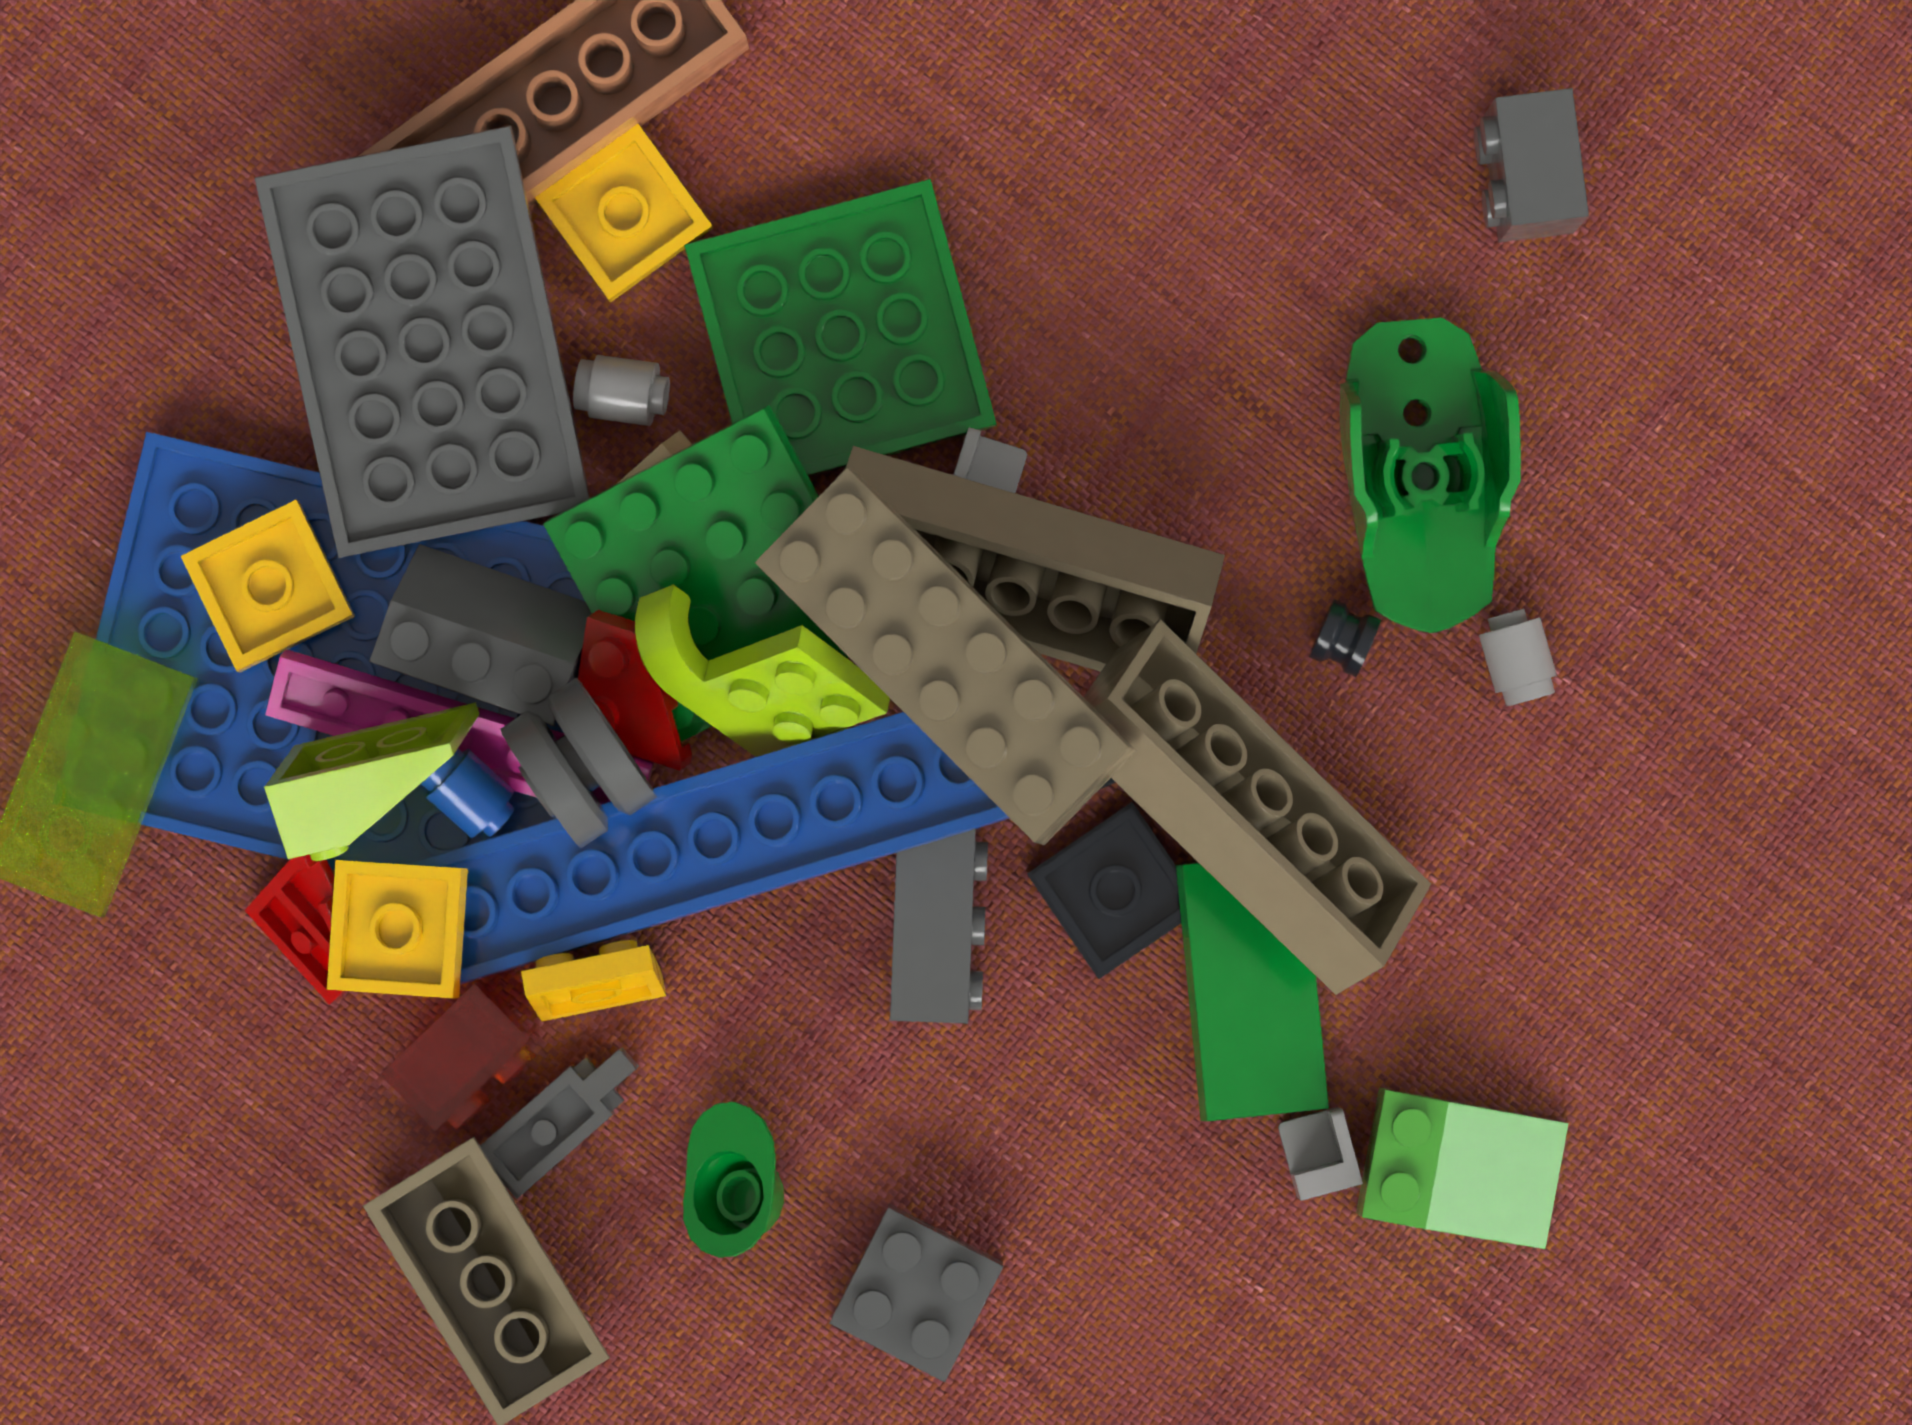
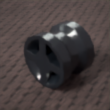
[1309,599,1381,677]

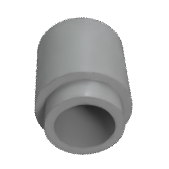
[573,355,670,426]
[1479,609,1557,707]

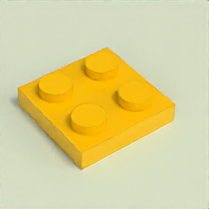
[535,124,713,303]
[181,500,355,673]
[327,860,468,998]
[521,940,666,1022]

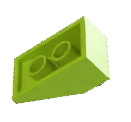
[264,702,479,861]

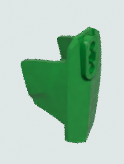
[1340,318,1521,633]

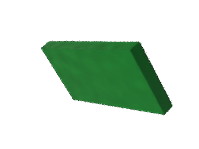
[1176,863,1329,1121]

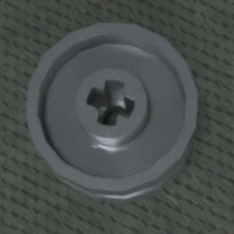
[500,678,657,848]

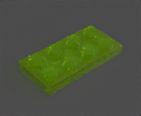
[0,631,198,917]

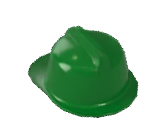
[683,1102,784,1258]

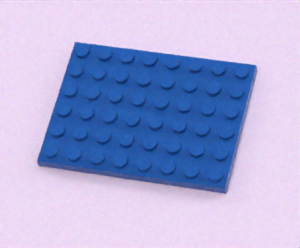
[55,432,585,871]

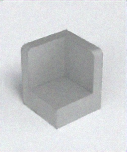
[954,427,1027,493]
[1278,1107,1363,1201]

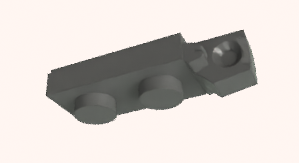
[480,1047,639,1199]

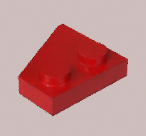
[578,610,692,771]
[244,854,346,1005]

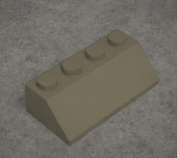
[363,1137,610,1425]

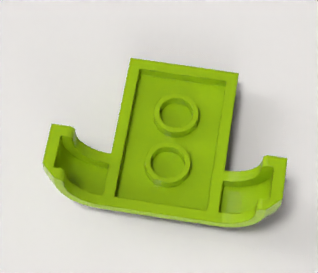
[635,584,890,757]

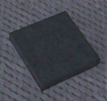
[1027,802,1181,979]

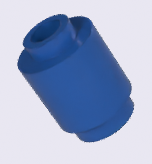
[421,748,515,838]

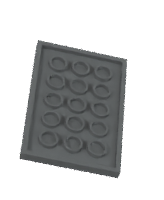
[255,125,590,558]

